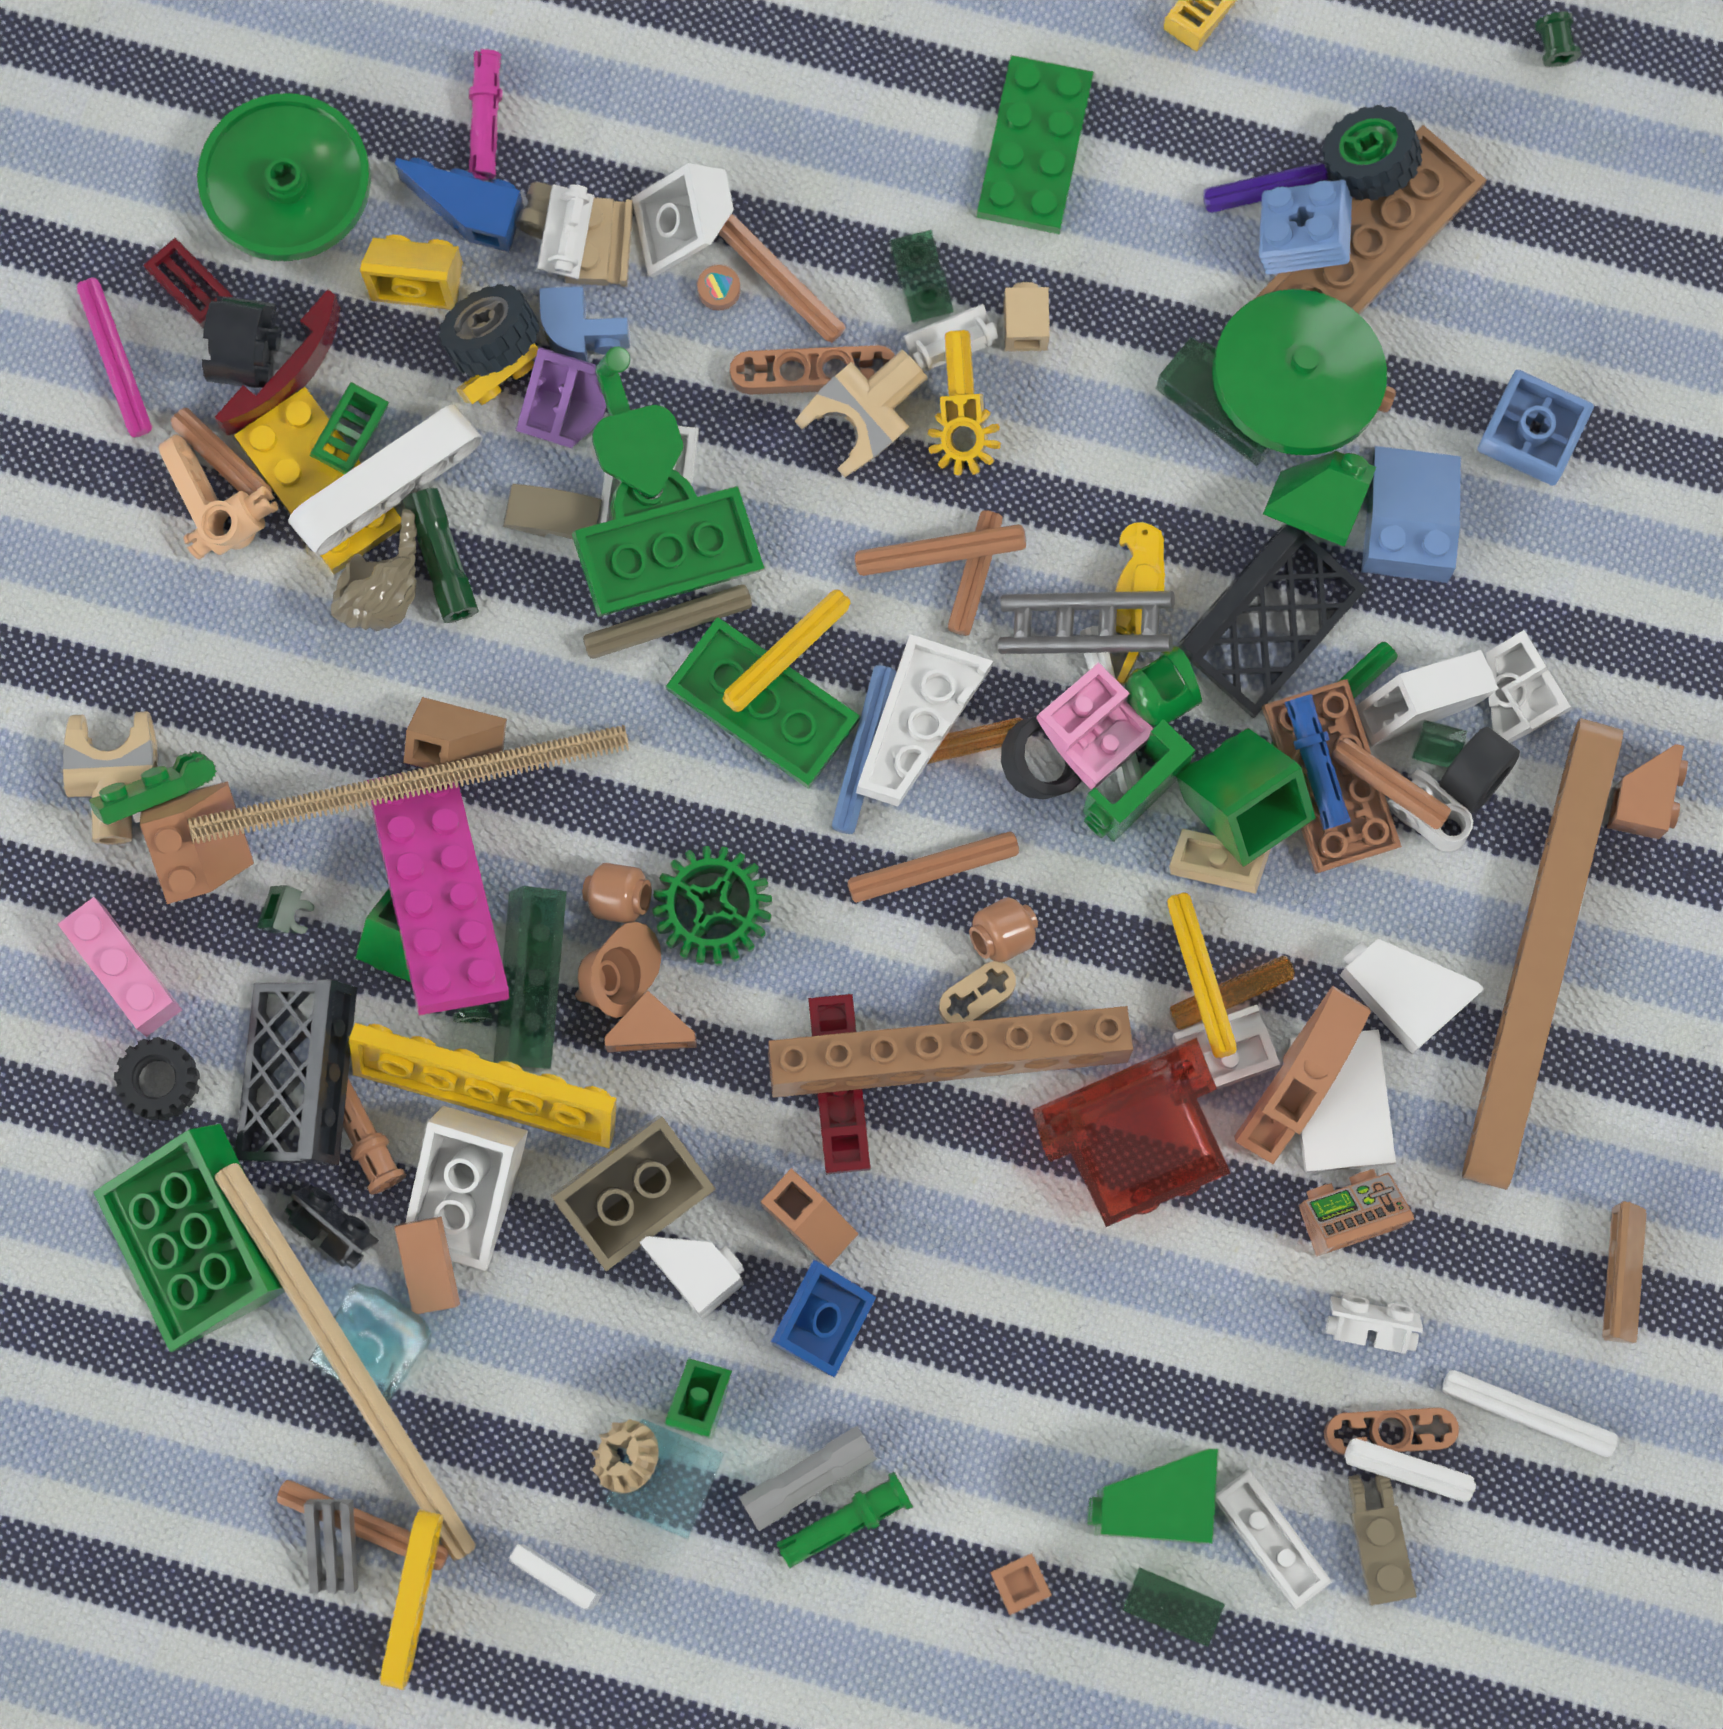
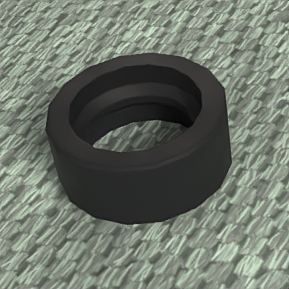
[1001,715,1082,799]

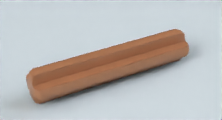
[171,408,273,495]
[948,510,1003,636]
[1331,738,1451,829]

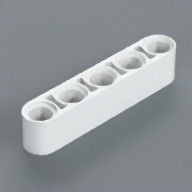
[288,404,483,556]

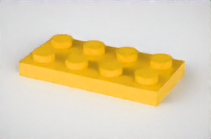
[234,387,402,575]

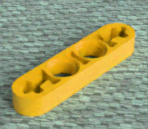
[380,1509,443,1690]

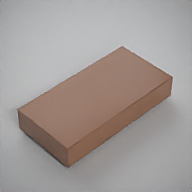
[394,1216,460,1315]

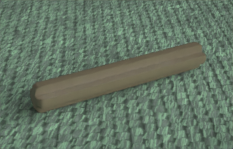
[583,584,752,659]

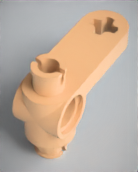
[159,434,278,560]

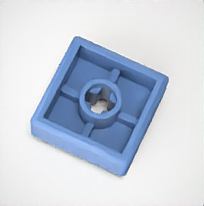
[1259,180,1352,275]
[1477,369,1594,486]

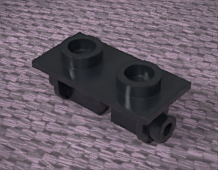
[284,1184,379,1269]

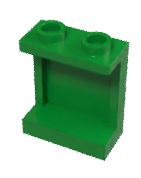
[1083,719,1195,842]

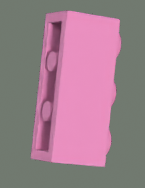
[58,897,182,1037]

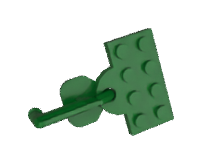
[571,346,764,617]

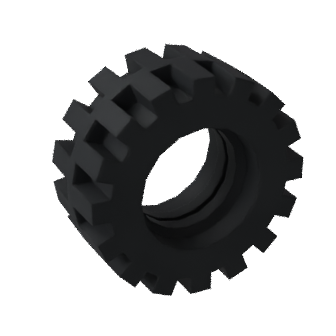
[114,1037,200,1121]

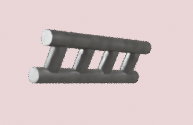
[998,591,1175,654]

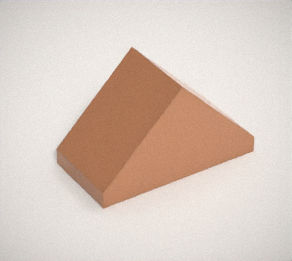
[605,990,697,1052]

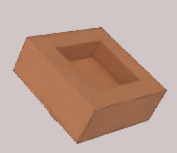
[990,1553,1052,1615]

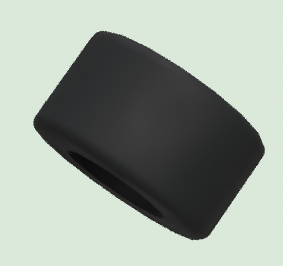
[1439,727,1520,813]

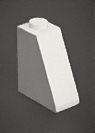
[1356,650,1499,746]
[1340,939,1484,1054]

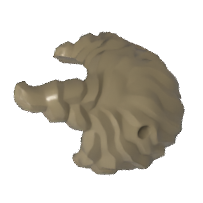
[331,509,417,632]

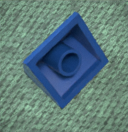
[771,1260,876,1378]

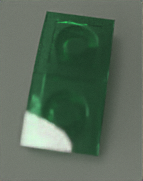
[889,230,954,323]

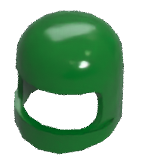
[1125,646,1202,727]

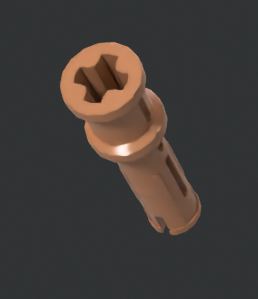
[343,1078,406,1195]

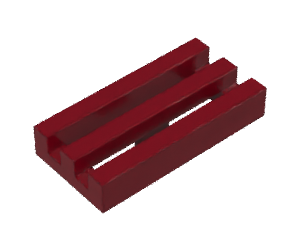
[143,237,233,329]

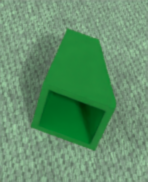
[1176,728,1316,867]
[1087,1448,1218,1545]

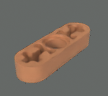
[1324,1408,1459,1455]

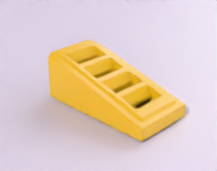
[1163,0,1237,52]

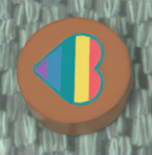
[697,265,741,311]

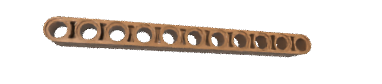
[1462,718,1624,1190]

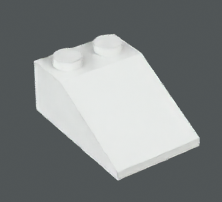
[405,1106,528,1271]

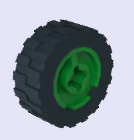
[1322,105,1423,201]

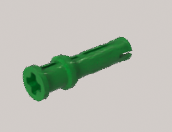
[776,1471,913,1569]

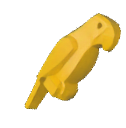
[1115,522,1165,686]

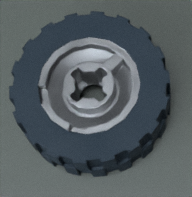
[438,284,540,377]

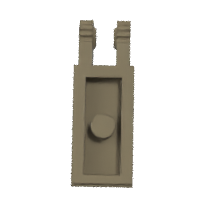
[1348,1474,1417,1606]

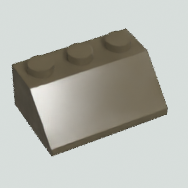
[550,1115,716,1271]

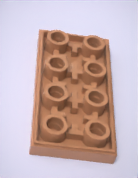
[1261,679,1401,874]

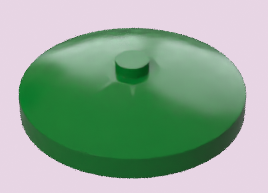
[197,93,371,262]
[1212,289,1387,455]

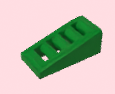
[310,382,389,474]

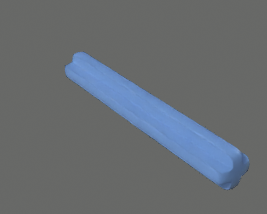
[832,665,896,834]

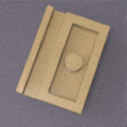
[564,198,633,287]

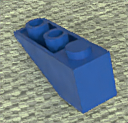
[395,158,524,252]

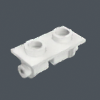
[537,184,594,279]
[904,304,998,372]
[1325,1294,1423,1354]

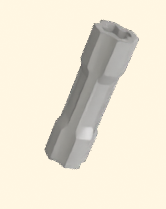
[739,1426,877,1531]

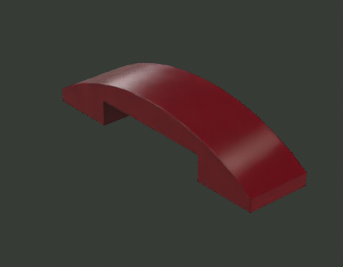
[214,289,341,436]
[808,994,871,1175]

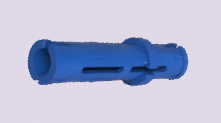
[1284,694,1351,830]

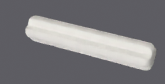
[1345,1439,1476,1502]

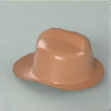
[575,922,662,1018]

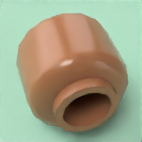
[582,863,652,923]
[969,897,1038,963]

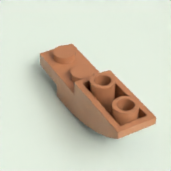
[1234,986,1371,1164]

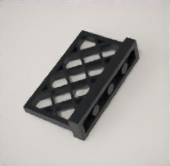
[1176,523,1367,718]
[235,979,358,1166]

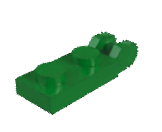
[89,750,217,825]

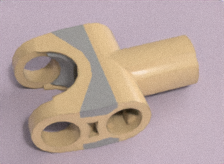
[795,350,928,477]
[63,711,159,845]

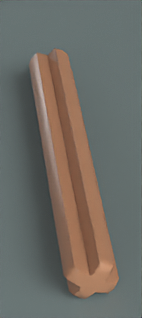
[718,214,845,342]
[855,524,1026,576]
[848,831,1019,902]
[277,1480,449,1570]

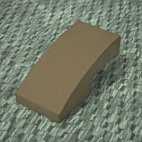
[503,484,602,540]

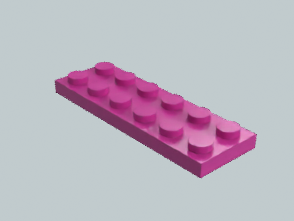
[367,771,509,1015]

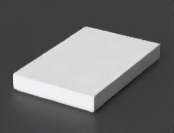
[1288,1030,1396,1173]

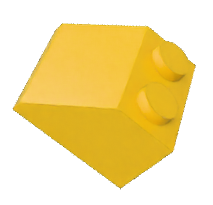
[360,234,463,310]

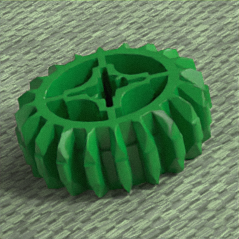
[652,846,773,966]

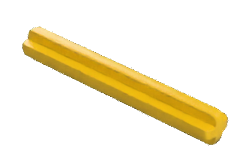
[722,589,851,712]
[1167,892,1237,1058]

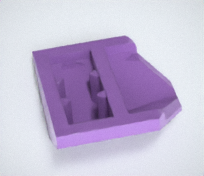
[516,347,606,448]

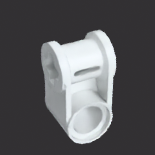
[1387,769,1473,852]

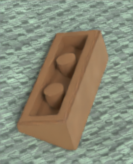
[1602,1201,1647,1344]

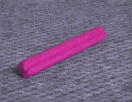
[76,278,152,438]

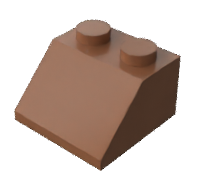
[140,781,254,904]

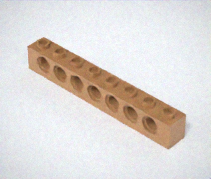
[768,1006,1133,1098]

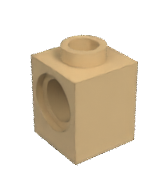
[1004,282,1050,351]

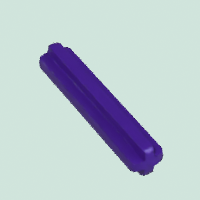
[1203,162,1328,213]

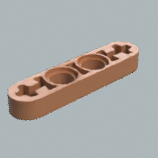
[730,345,895,395]

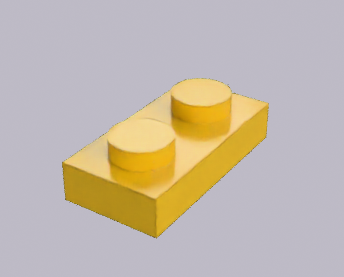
[456,343,539,405]

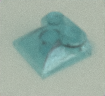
[309,1283,432,1405]

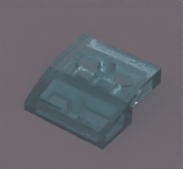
[605,1419,725,1539]

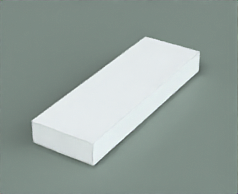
[1215,1469,1332,1610]

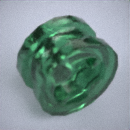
[453,1002,493,1024]

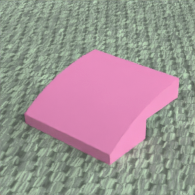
[1037,663,1153,790]

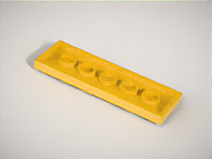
[349,1023,617,1149]

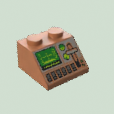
[1298,1169,1414,1257]

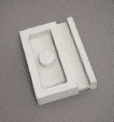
[1172,1005,1280,1097]

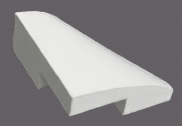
[1486,630,1572,743]

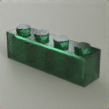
[494,886,567,1073]

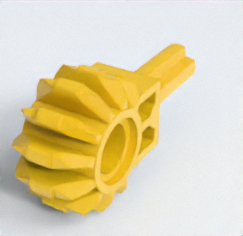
[928,330,1001,476]

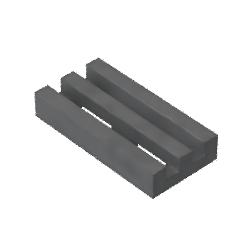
[304,1499,358,1593]

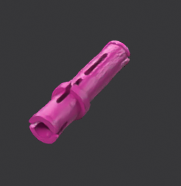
[468,49,503,181]

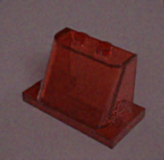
[1032,1037,1231,1227]

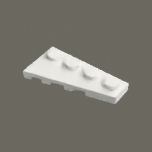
[856,634,993,807]

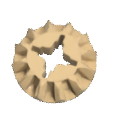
[591,1419,659,1493]

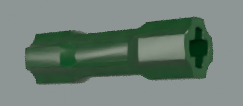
[403,488,479,623]

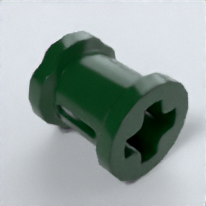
[1535,12,1581,67]

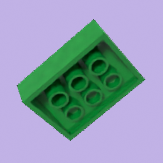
[93,1124,285,1352]

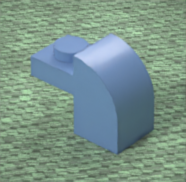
[540,286,630,362]

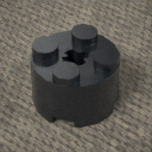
[202,296,282,388]

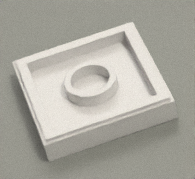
[509,1544,603,1610]

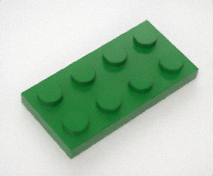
[976,55,1094,235]
[666,617,860,789]

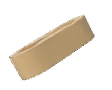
[939,961,1016,1023]

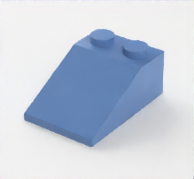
[1361,446,1461,583]

